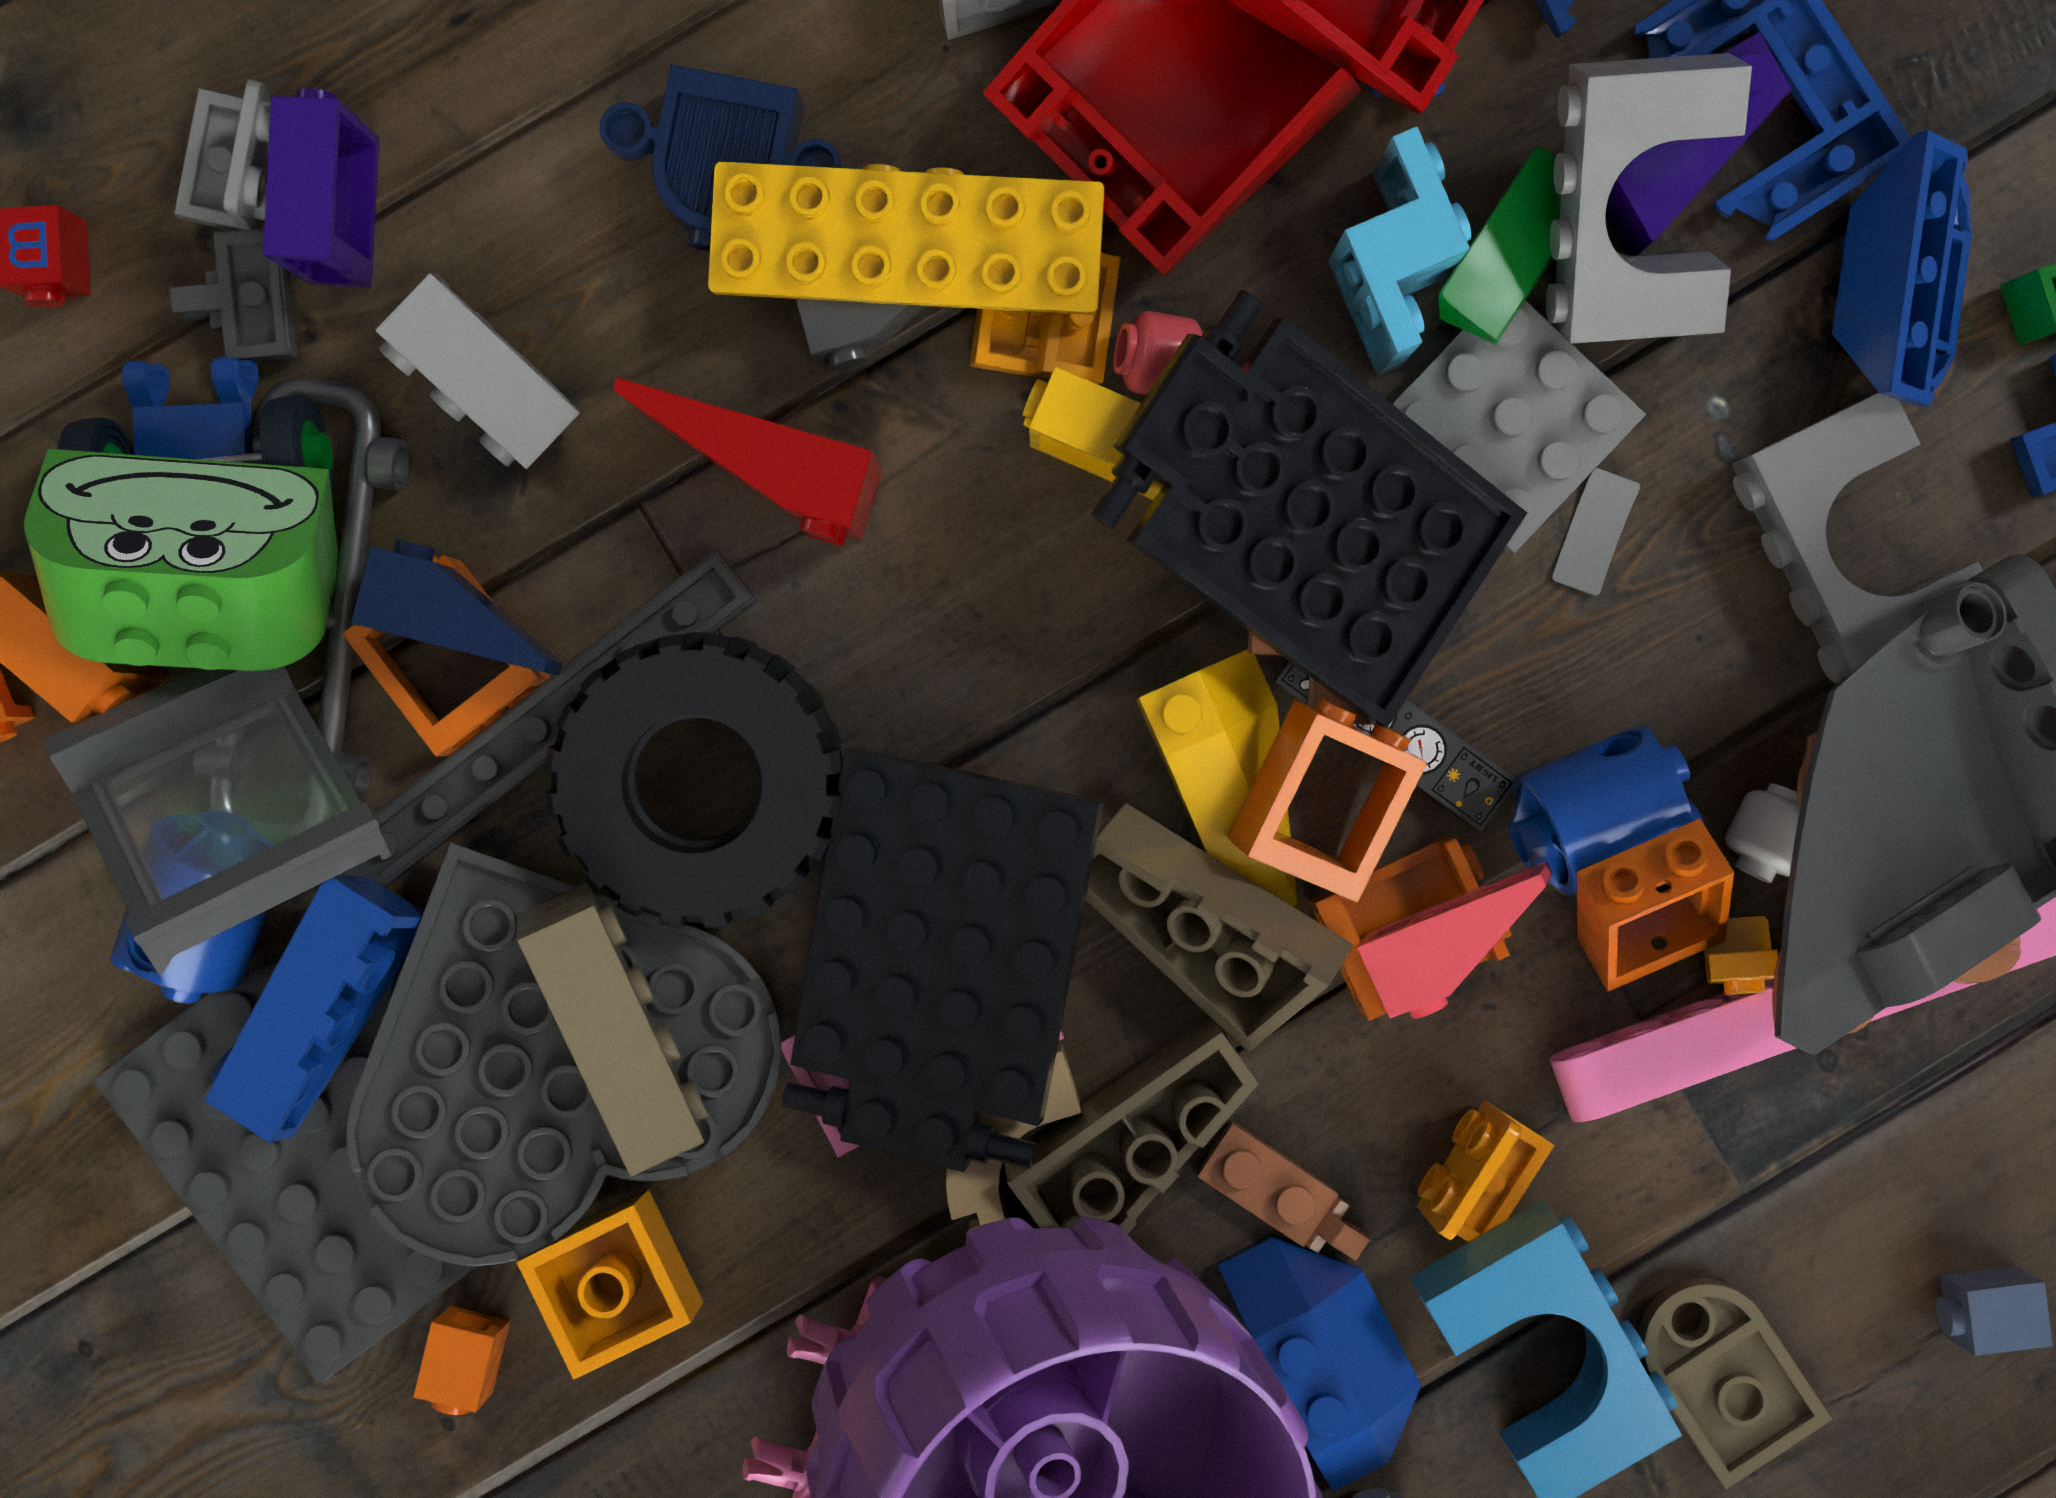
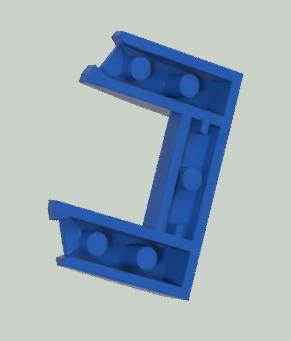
[1633,0,1911,242]

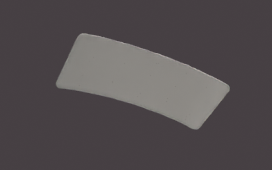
[1552,468,1640,596]

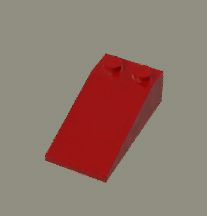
[613,377,883,547]

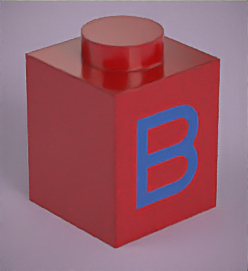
[0,205,91,308]

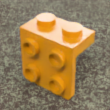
[1416,1100,1555,1242]

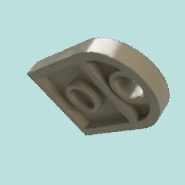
[1638,1278,1833,1489]

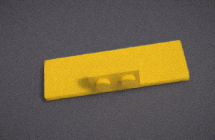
[708,162,1104,315]

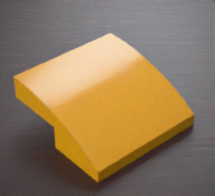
[969,253,1121,384]

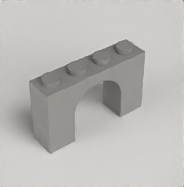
[1545,53,1752,344]
[1731,392,1983,683]

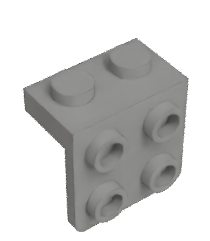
[174,79,271,231]

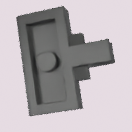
[170,228,297,362]

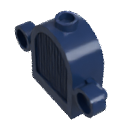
[599,64,843,253]

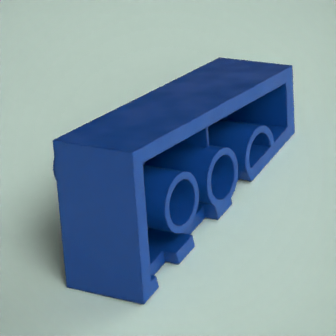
[204,875,424,1143]

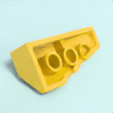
[1136,649,1298,906]

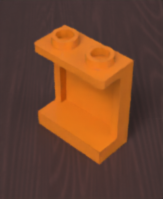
[1307,836,1511,1021]

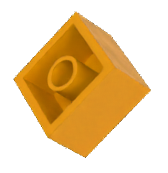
[516,1189,704,1380]

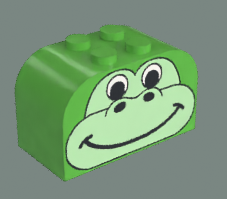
[24,449,339,671]

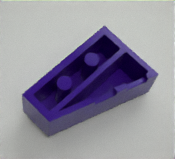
[1606,32,1792,256]

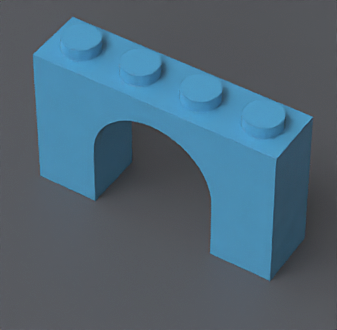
[1409,1200,1682,1498]

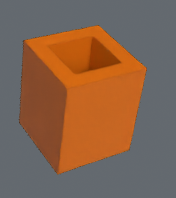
[413,1305,511,1415]

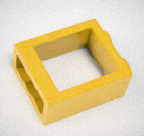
[1022,366,1163,500]

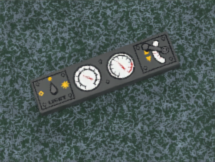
[1274,661,1515,832]

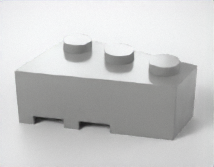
[375,273,580,469]

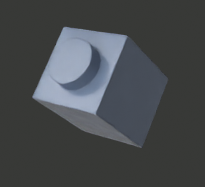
[1936,1266,2053,1356]

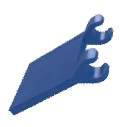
[121,356,259,459]

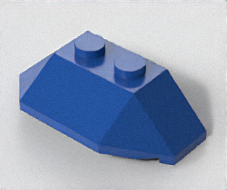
[1832,130,1972,407]
[1217,1234,1421,1491]

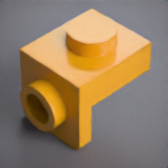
[1704,916,1778,995]

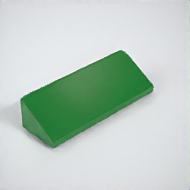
[1438,146,1561,345]

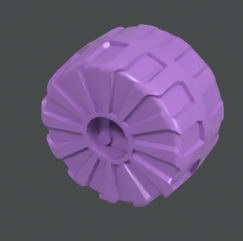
[806,1216,1323,1498]

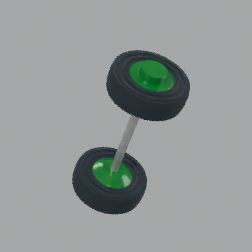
[58,396,333,495]

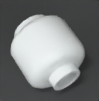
[1724,783,1800,883]

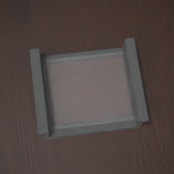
[41,666,391,977]

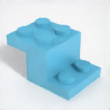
[1328,126,1471,376]

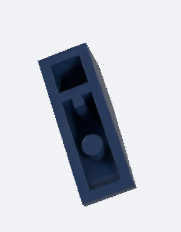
[351,539,563,675]

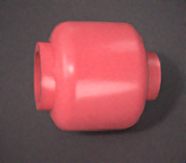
[1113,311,1203,395]

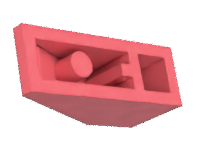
[1357,861,1552,1019]

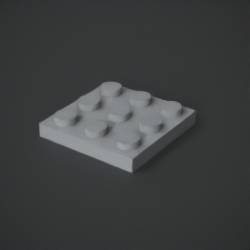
[1393,300,1646,555]

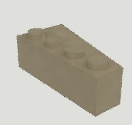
[1085,803,1353,1053]
[517,883,709,1177]
[1004,1015,1259,1235]

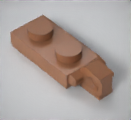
[1196,1120,1370,1261]

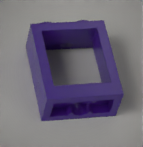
[263,88,380,288]

